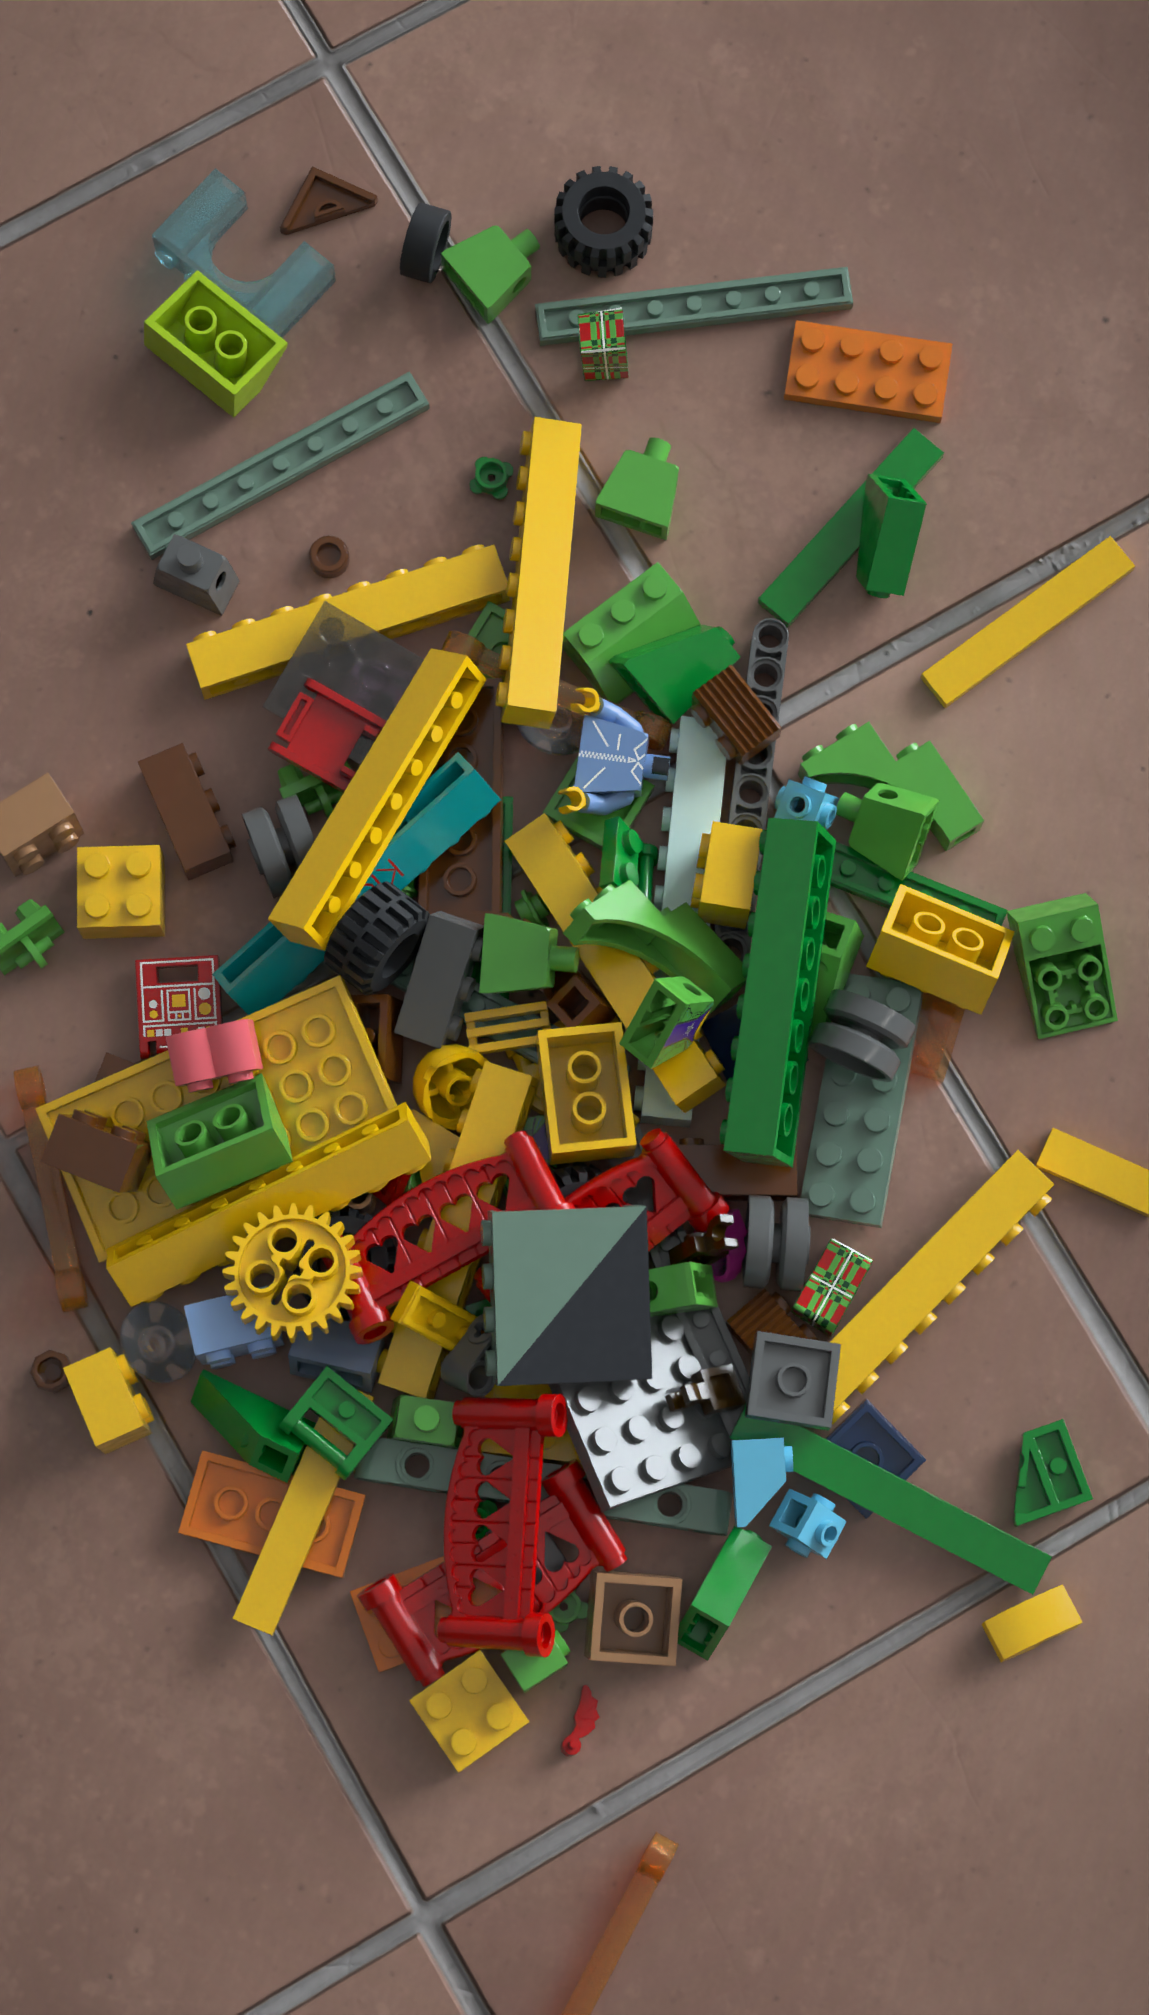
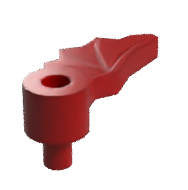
[560,1685,600,1757]

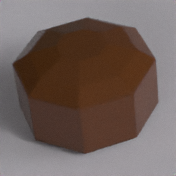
[30,1350,71,1393]

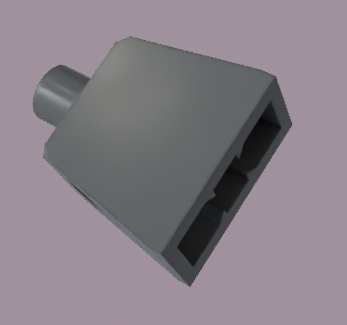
[153,534,240,616]

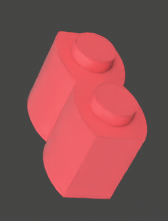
[166,1019,263,1093]

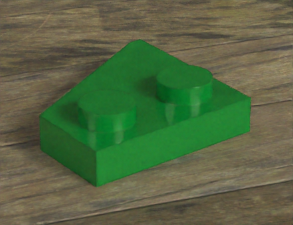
[1013,1419,1093,1527]

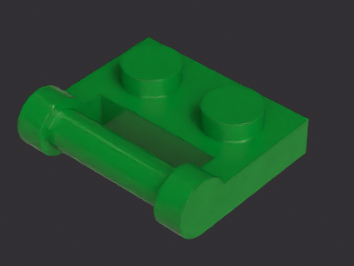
[599,816,659,906]
[278,1366,394,1481]

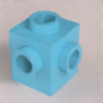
[774,776,839,830]
[769,1488,847,1559]

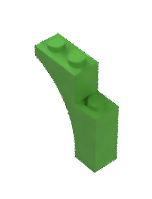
[798,722,984,851]
[563,880,747,1013]

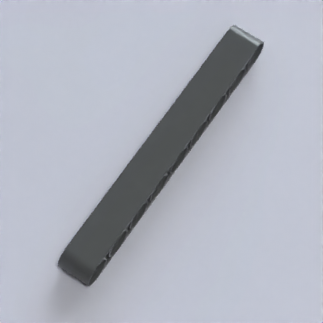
[714,618,789,963]

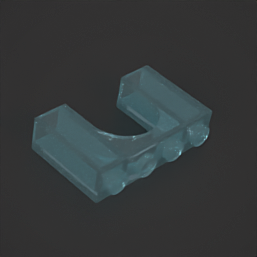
[152,168,336,338]

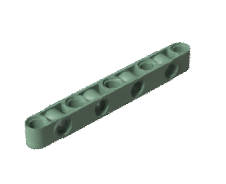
[354,1438,733,1536]

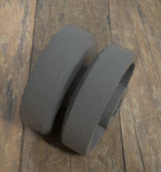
[242,794,315,899]
[808,989,916,1082]
[742,1195,811,1291]

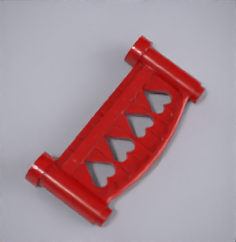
[474,1128,729,1302]
[322,1130,576,1345]
[437,1393,568,1658]
[357,1459,628,1687]

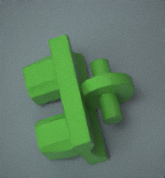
[278,761,351,819]
[0,899,64,976]

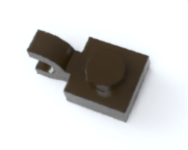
[668,1214,739,1265]
[665,1364,746,1415]

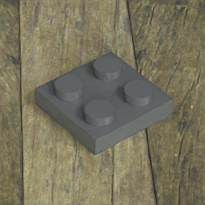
[745,1331,841,1430]

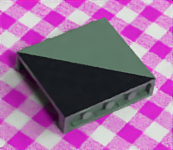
[480,1205,652,1386]

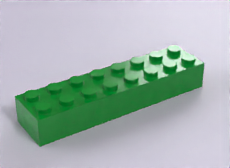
[720,818,836,1168]

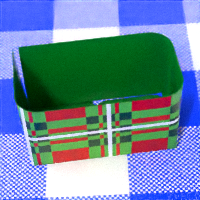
[577,307,629,381]
[791,1238,874,1337]

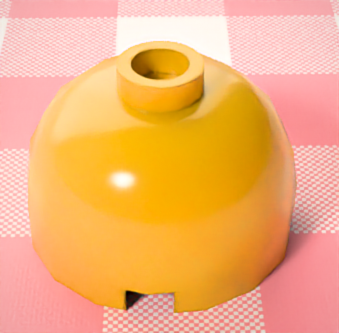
[413,1044,489,1130]

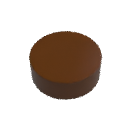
[309,536,350,578]

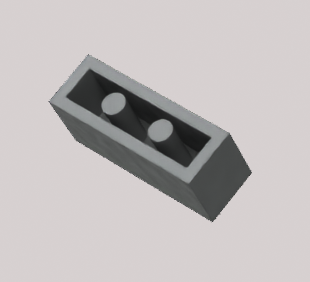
[394,911,484,1049]

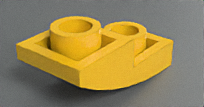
[981,1584,1083,1662]

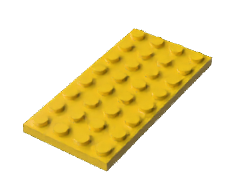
[35,975,397,1263]

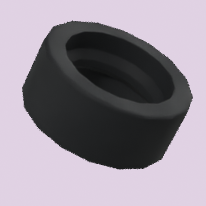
[399,202,452,283]

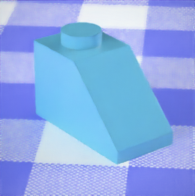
[730,1438,793,1527]

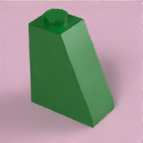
[856,474,927,598]
[608,624,741,724]
[677,1526,772,1661]

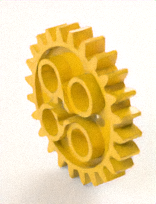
[222,1203,363,1343]

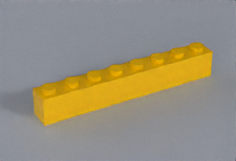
[496,417,582,729]
[186,544,510,700]
[268,648,487,951]
[505,813,726,1113]
[377,1061,540,1399]
[106,1102,431,1307]
[830,1150,1054,1425]

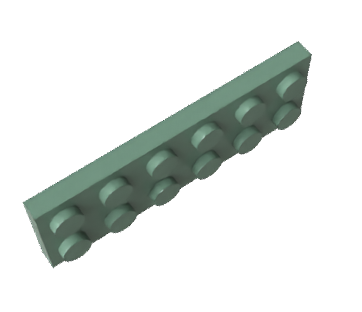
[801,974,924,1228]

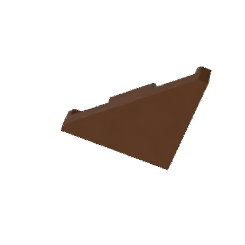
[280,166,378,235]

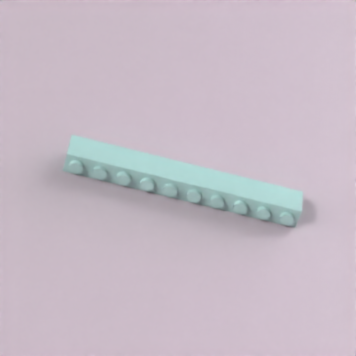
[633,716,726,1128]

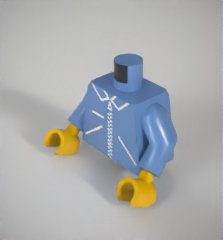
[558,687,671,815]

